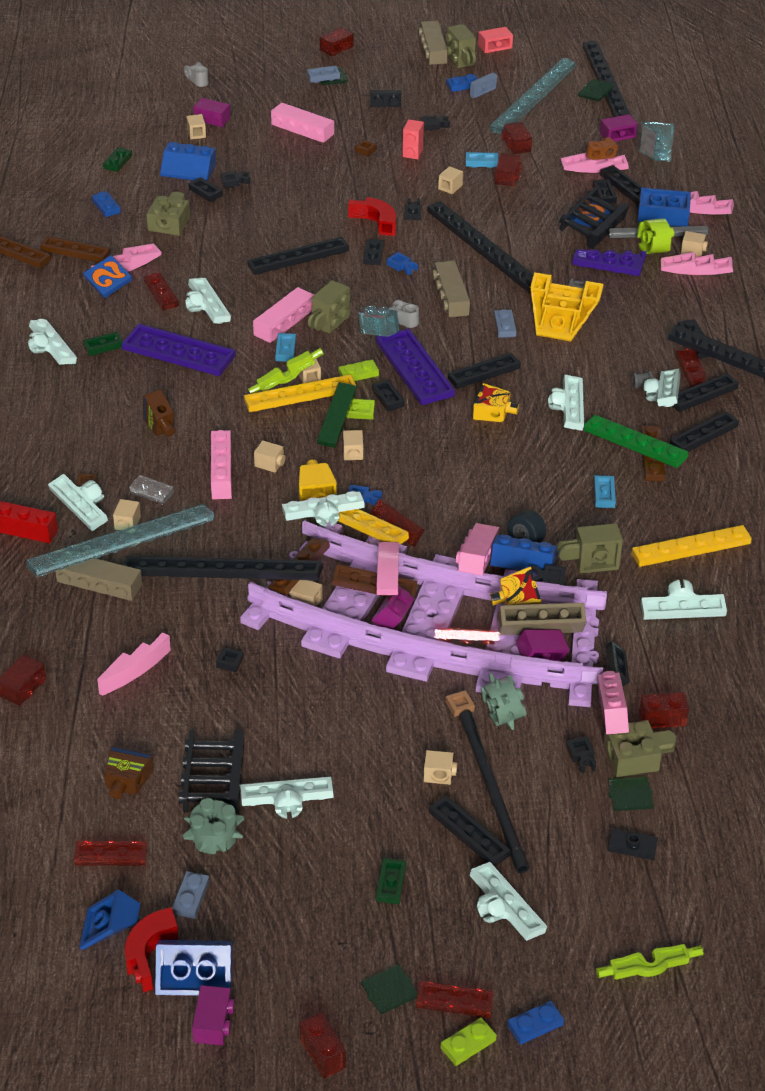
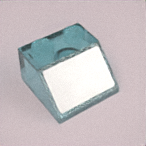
[639,121,674,162]

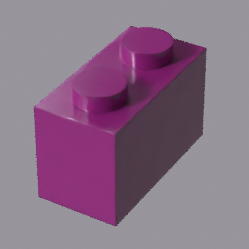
[193,98,230,127]
[600,114,638,142]
[371,586,414,629]
[516,629,569,662]
[192,986,235,1046]

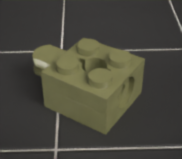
[445,24,476,68]
[147,192,190,236]
[308,280,351,334]
[557,523,623,574]
[603,720,676,778]

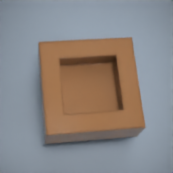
[446,690,475,717]

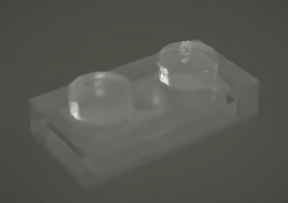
[130,475,174,504]

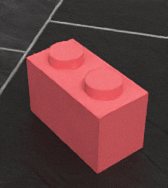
[478,27,513,53]
[403,119,424,159]

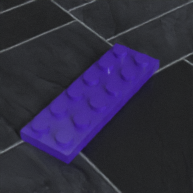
[122,324,236,376]
[376,329,455,405]

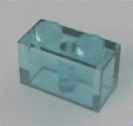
[358,306,400,337]

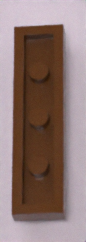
[0,236,51,269]
[40,236,111,263]
[641,425,665,482]
[268,538,330,595]
[332,564,418,598]

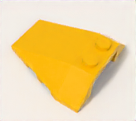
[531,272,604,341]

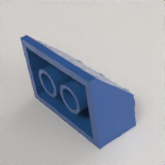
[160,142,216,181]
[638,187,691,227]
[490,535,558,574]
[155,940,233,995]

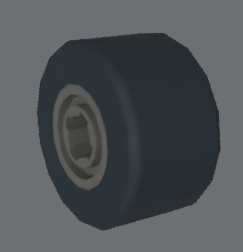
[507,510,547,543]

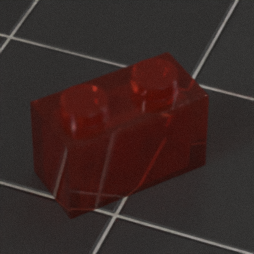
[320,27,354,57]
[501,122,532,154]
[495,153,522,187]
[0,654,46,706]
[639,692,689,728]
[299,1012,346,1078]

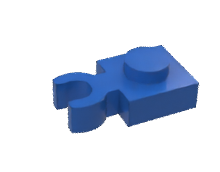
[387,252,418,275]
[348,485,382,506]

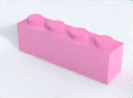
[271,103,334,143]
[253,287,314,343]
[211,430,232,499]
[456,523,499,575]
[597,671,629,734]

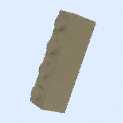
[418,21,447,65]
[432,260,470,317]
[55,551,142,601]
[497,603,587,635]

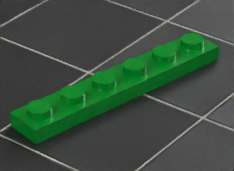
[584,415,688,468]

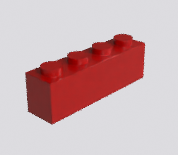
[0,501,58,543]

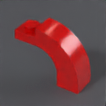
[348,197,396,236]
[125,907,179,993]

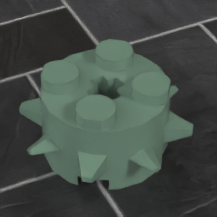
[481,673,527,730]
[183,798,244,854]

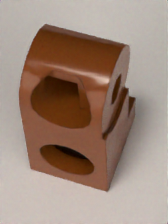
[586,137,618,160]

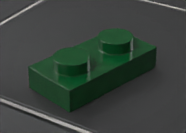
[103,147,132,172]
[83,332,123,356]
[376,858,406,905]

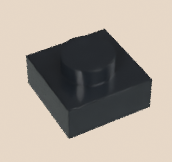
[216,647,244,672]

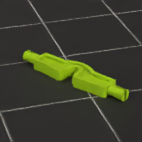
[248,348,324,394]
[596,944,703,979]

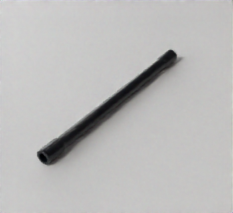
[459,711,530,874]

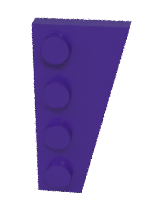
[572,249,647,276]

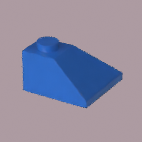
[79,890,140,950]

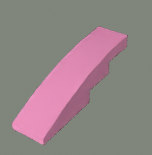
[560,153,629,173]
[690,191,734,214]
[91,243,162,272]
[661,252,733,275]
[377,542,399,595]
[97,632,171,696]

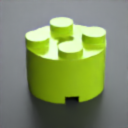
[637,218,674,254]

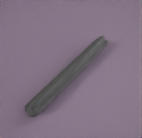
[609,226,708,238]

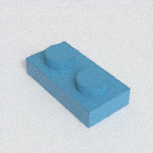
[466,152,498,168]
[275,333,296,362]
[594,475,616,508]

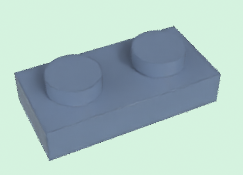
[307,66,340,83]
[470,73,497,98]
[494,309,516,338]
[172,871,210,919]

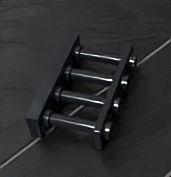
[559,187,629,249]
[179,730,245,814]

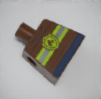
[143,389,176,437]
[105,746,154,799]

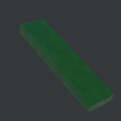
[317,382,357,448]

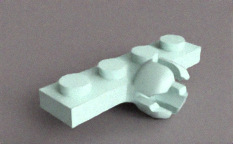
[185,278,231,324]
[28,319,77,365]
[644,369,680,407]
[548,375,584,431]
[48,474,108,531]
[282,491,364,527]
[640,579,727,620]
[240,777,333,819]
[470,862,547,941]

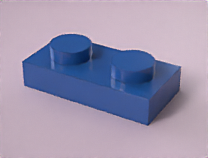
[446,74,478,92]
[92,191,121,217]
[507,1001,564,1045]

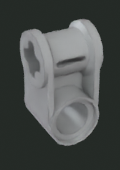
[184,62,209,87]
[385,300,419,328]

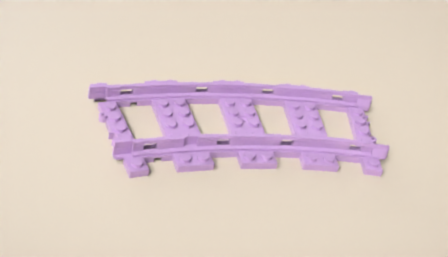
[240,520,607,707]

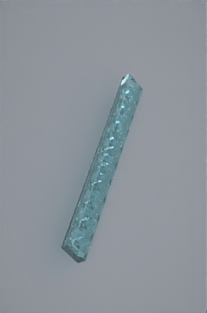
[490,58,576,135]
[26,504,214,577]

